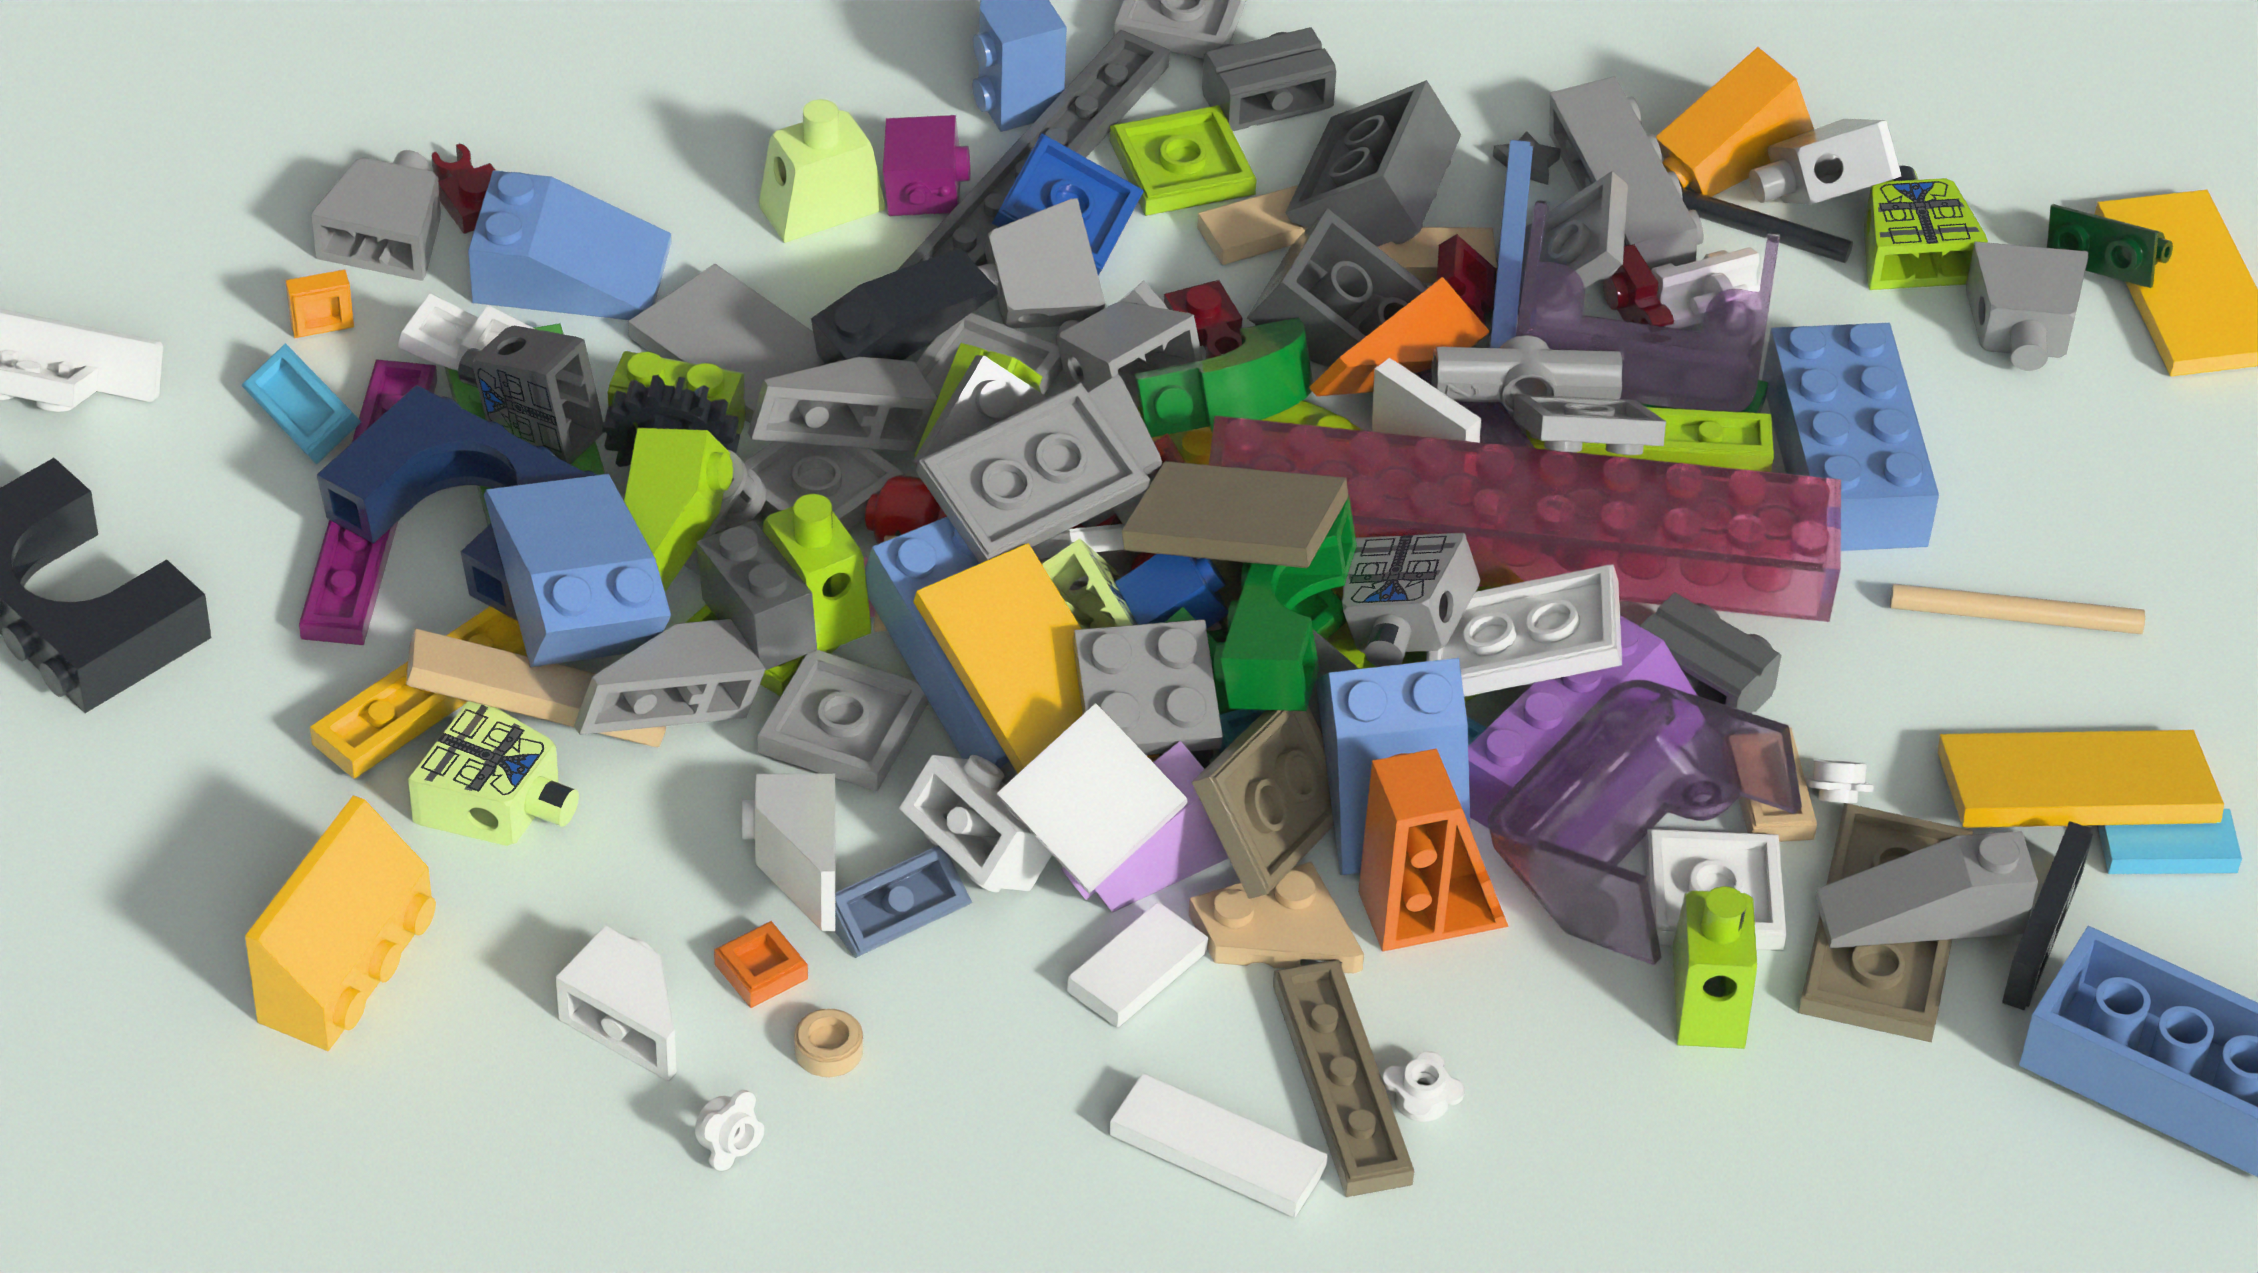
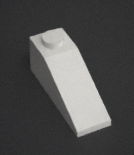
[742,774,836,931]

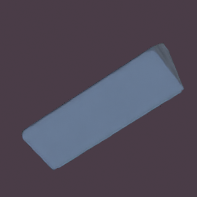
[834,845,972,958]

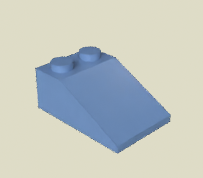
[972,0,1067,132]
[468,170,672,320]
[484,474,671,667]
[1316,658,1471,875]

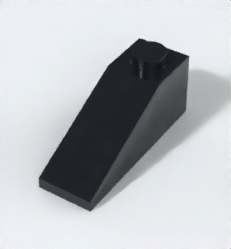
[811,248,998,364]

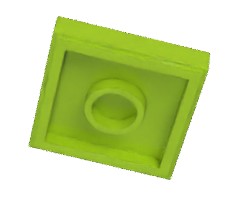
[1109,105,1257,216]

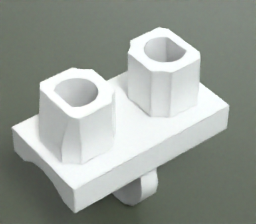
[1651,247,1761,332]

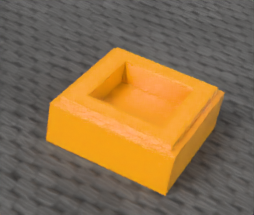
[285,269,354,338]

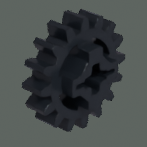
[602,375,740,467]

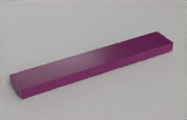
[299,359,437,645]

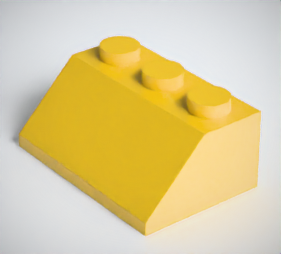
[245,795,436,1051]

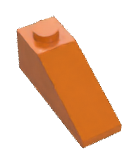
[1309,277,1490,396]

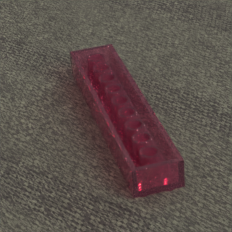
[1209,416,1841,622]

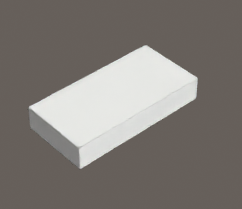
[1067,902,1208,1028]

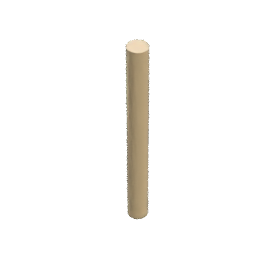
[1890,584,2145,634]

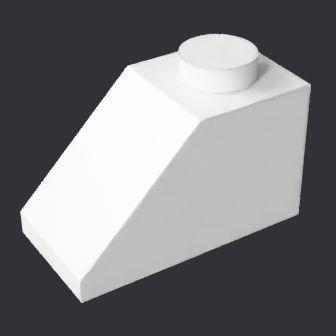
[556,925,677,1082]

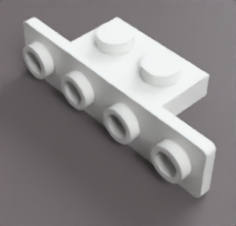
[0,309,163,412]

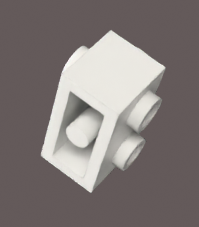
[899,755,1052,892]

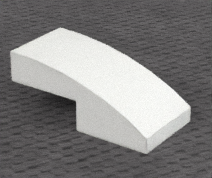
[398,293,534,371]

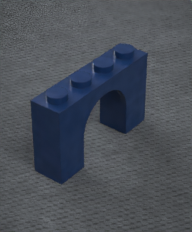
[317,385,597,621]

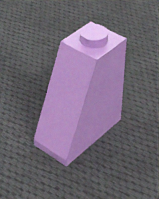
[1061,741,1229,913]

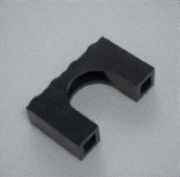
[0,458,212,713]

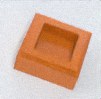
[714,921,808,1008]

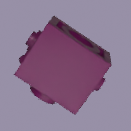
[883,115,971,216]

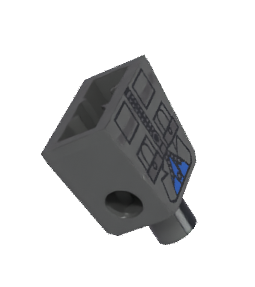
[458,325,604,464]

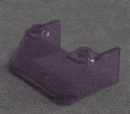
[1516,199,1780,412]
[1487,680,1802,965]

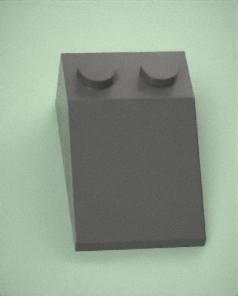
[1247,208,1429,367]

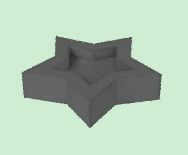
[1493,131,1561,185]

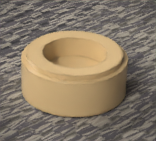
[794,1009,863,1077]

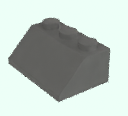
[1285,80,1461,247]

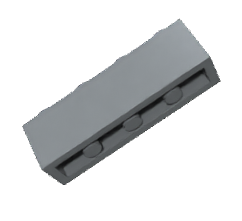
[1549,76,1704,270]

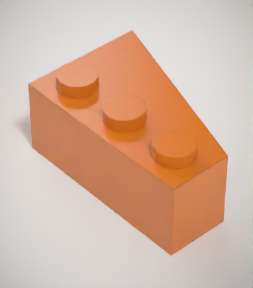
[1358,748,1509,952]

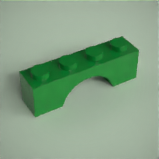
[1214,495,1357,711]

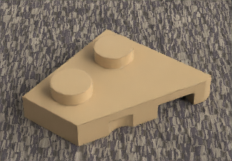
[1189,862,1364,974]

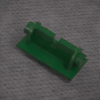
[2047,204,2173,288]

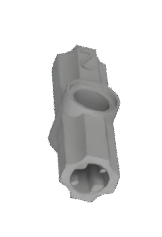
[1431,335,1622,413]

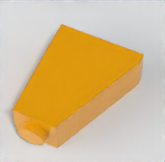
[1656,47,1814,197]

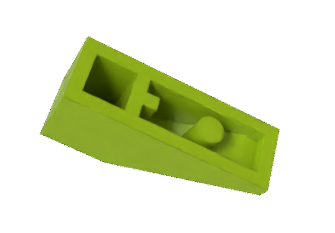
[624,428,733,592]

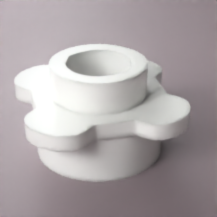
[1805,760,1874,803]
[1383,1051,1465,1122]
[695,1090,764,1171]

